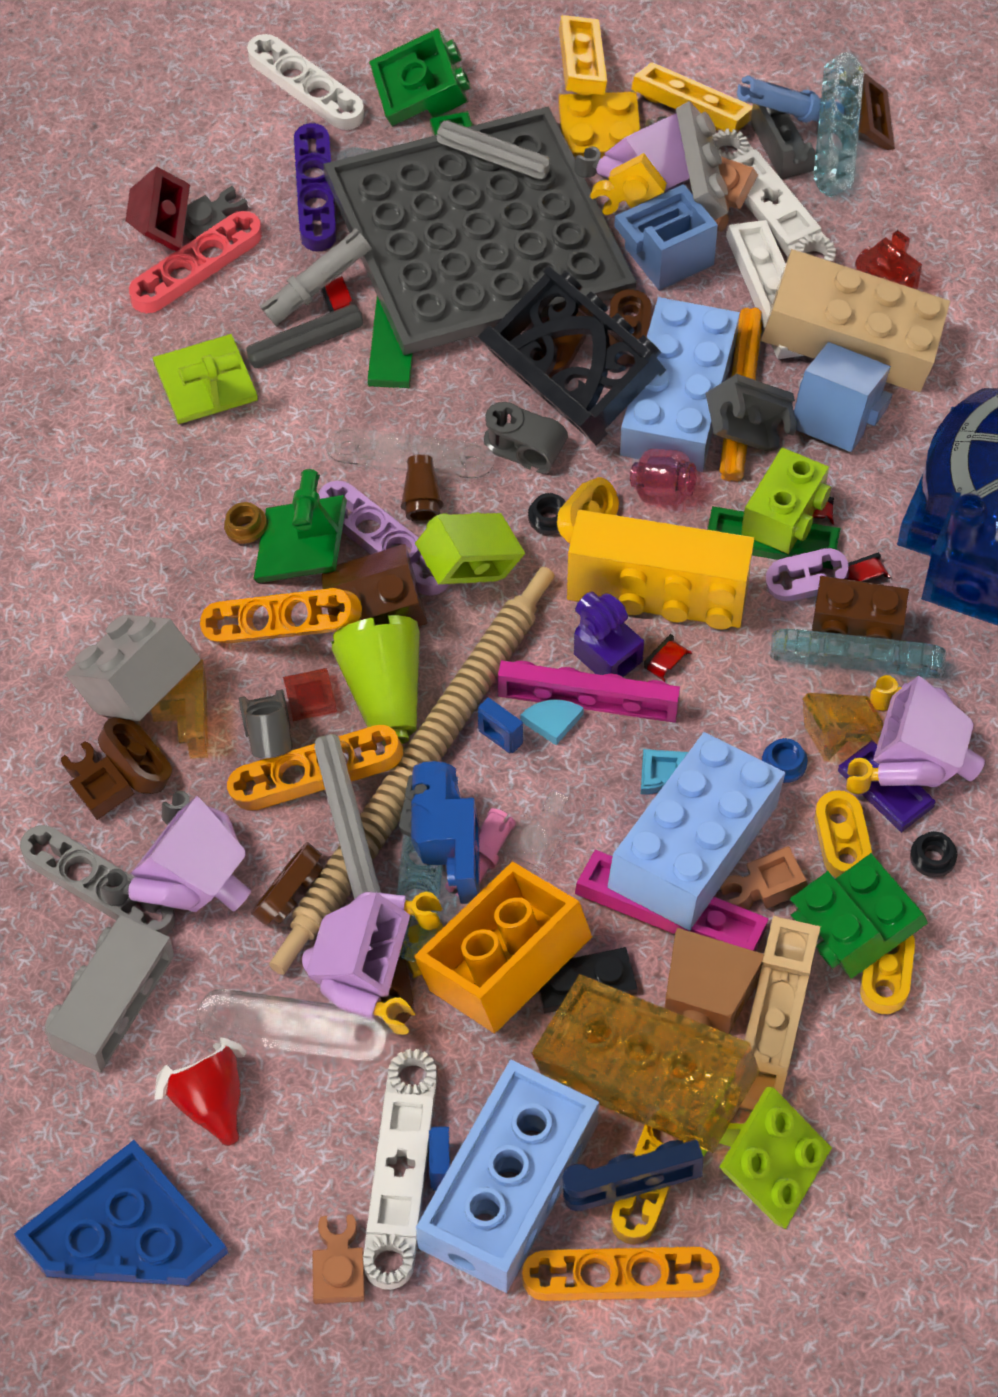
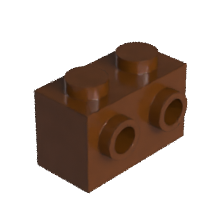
[810,575,909,652]

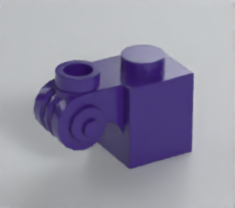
[574,592,644,677]

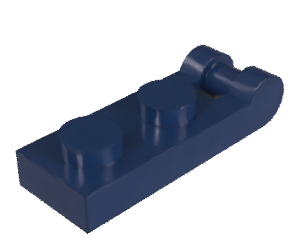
[562,1139,704,1211]

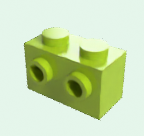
[741,447,832,554]
[415,512,525,585]

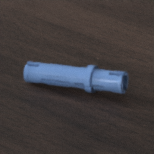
[737,75,845,127]

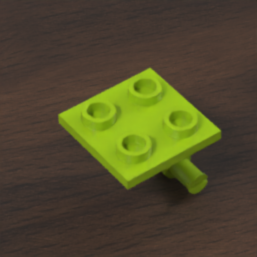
[152,334,258,425]
[691,1087,832,1229]

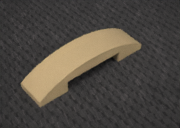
[730,916,820,1110]

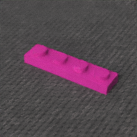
[498,660,680,723]
[575,849,769,951]

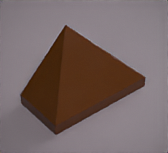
[833,71,895,150]

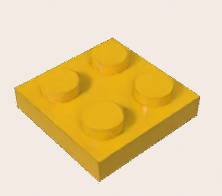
[558,92,640,160]

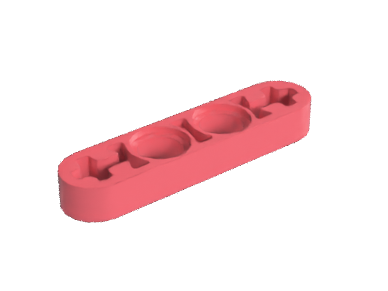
[129,211,262,313]

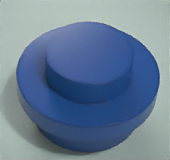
[762,738,808,783]

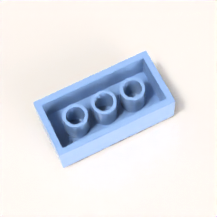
[620,297,740,472]
[607,732,785,931]

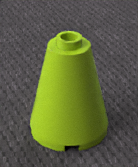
[331,615,420,746]

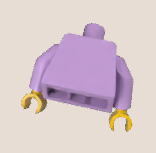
[846,675,985,794]
[302,891,442,1035]

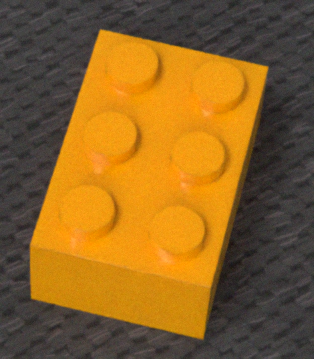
[414,861,592,1034]

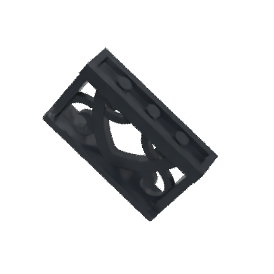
[478,265,666,446]

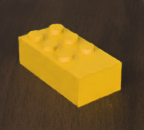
[567,509,754,630]

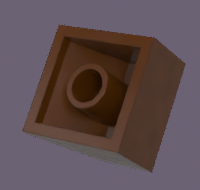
[322,544,428,627]

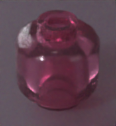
[630,448,697,506]

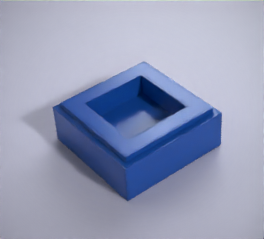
[478,697,523,754]
[429,1126,450,1191]

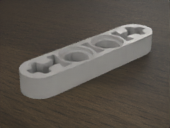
[20,825,175,935]

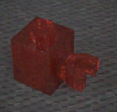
[855,230,922,289]

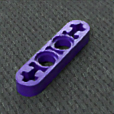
[294,123,337,252]

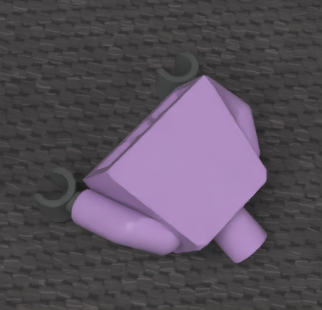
[574,113,690,199]
[101,790,251,912]

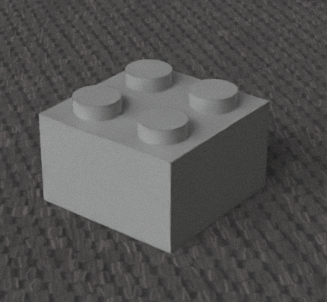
[65,615,201,721]

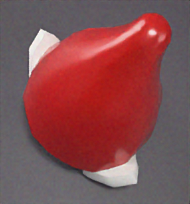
[155,1038,247,1146]

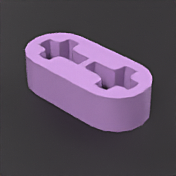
[766,548,849,601]

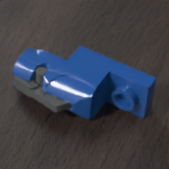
[399,761,480,904]

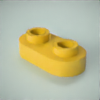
[557,477,619,543]
[814,790,872,878]
[860,935,915,1014]

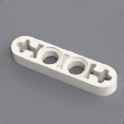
[247,34,364,130]

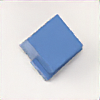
[614,184,718,291]
[794,342,893,452]

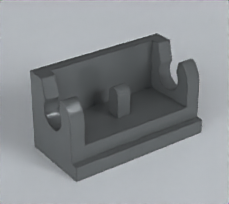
[751,104,817,180]
[706,374,796,451]

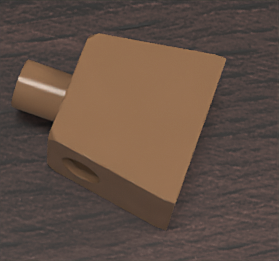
[664,928,764,1050]

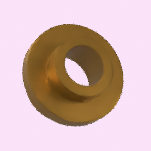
[224,502,268,544]

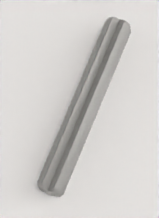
[314,734,381,899]

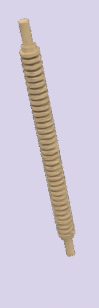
[269,567,555,975]

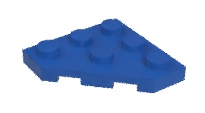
[14,1140,228,1285]

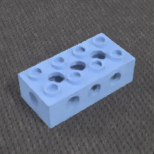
[416,1059,599,1293]

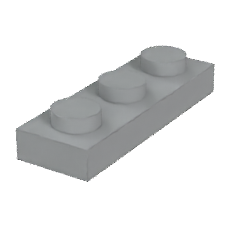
[676,101,728,220]

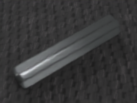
[246,304,363,368]

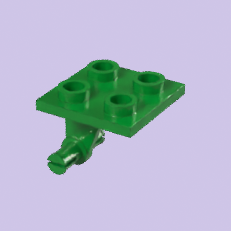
[253,469,347,583]

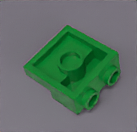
[369,27,472,126]
[790,853,928,979]

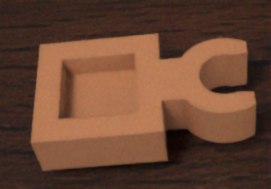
[714,157,758,232]
[720,846,808,910]
[312,1214,365,1304]

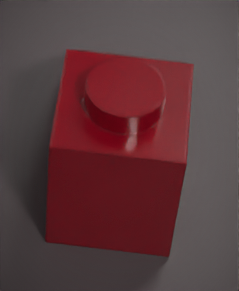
[125,166,190,252]

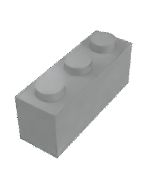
[45,914,174,1073]

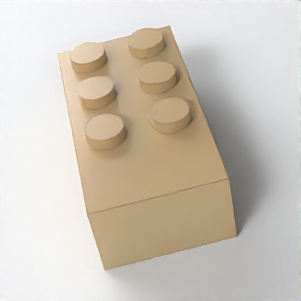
[761,249,950,392]

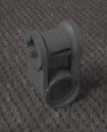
[484,402,568,474]
[238,689,292,758]

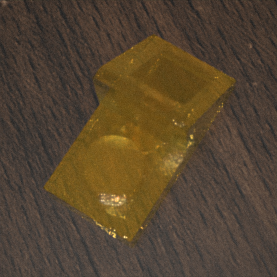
[151,659,208,759]
[802,693,884,761]

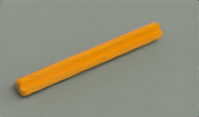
[719,307,762,482]

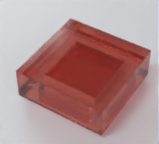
[283,668,337,721]

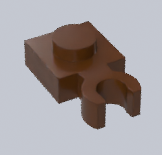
[61,741,135,820]

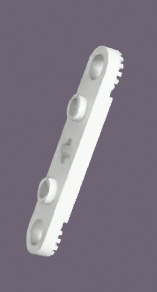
[712,129,836,262]
[363,1049,437,1290]

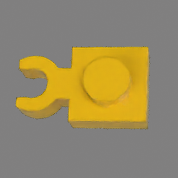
[590,153,667,215]

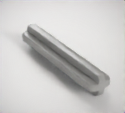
[437,120,551,180]

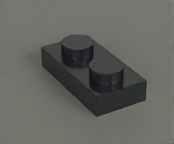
[539,947,638,1014]

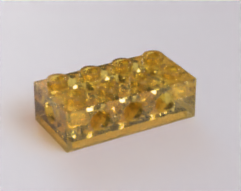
[531,974,760,1153]

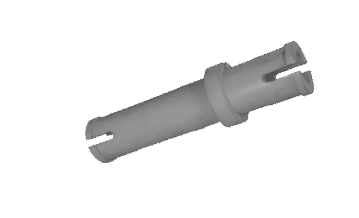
[260,228,372,327]

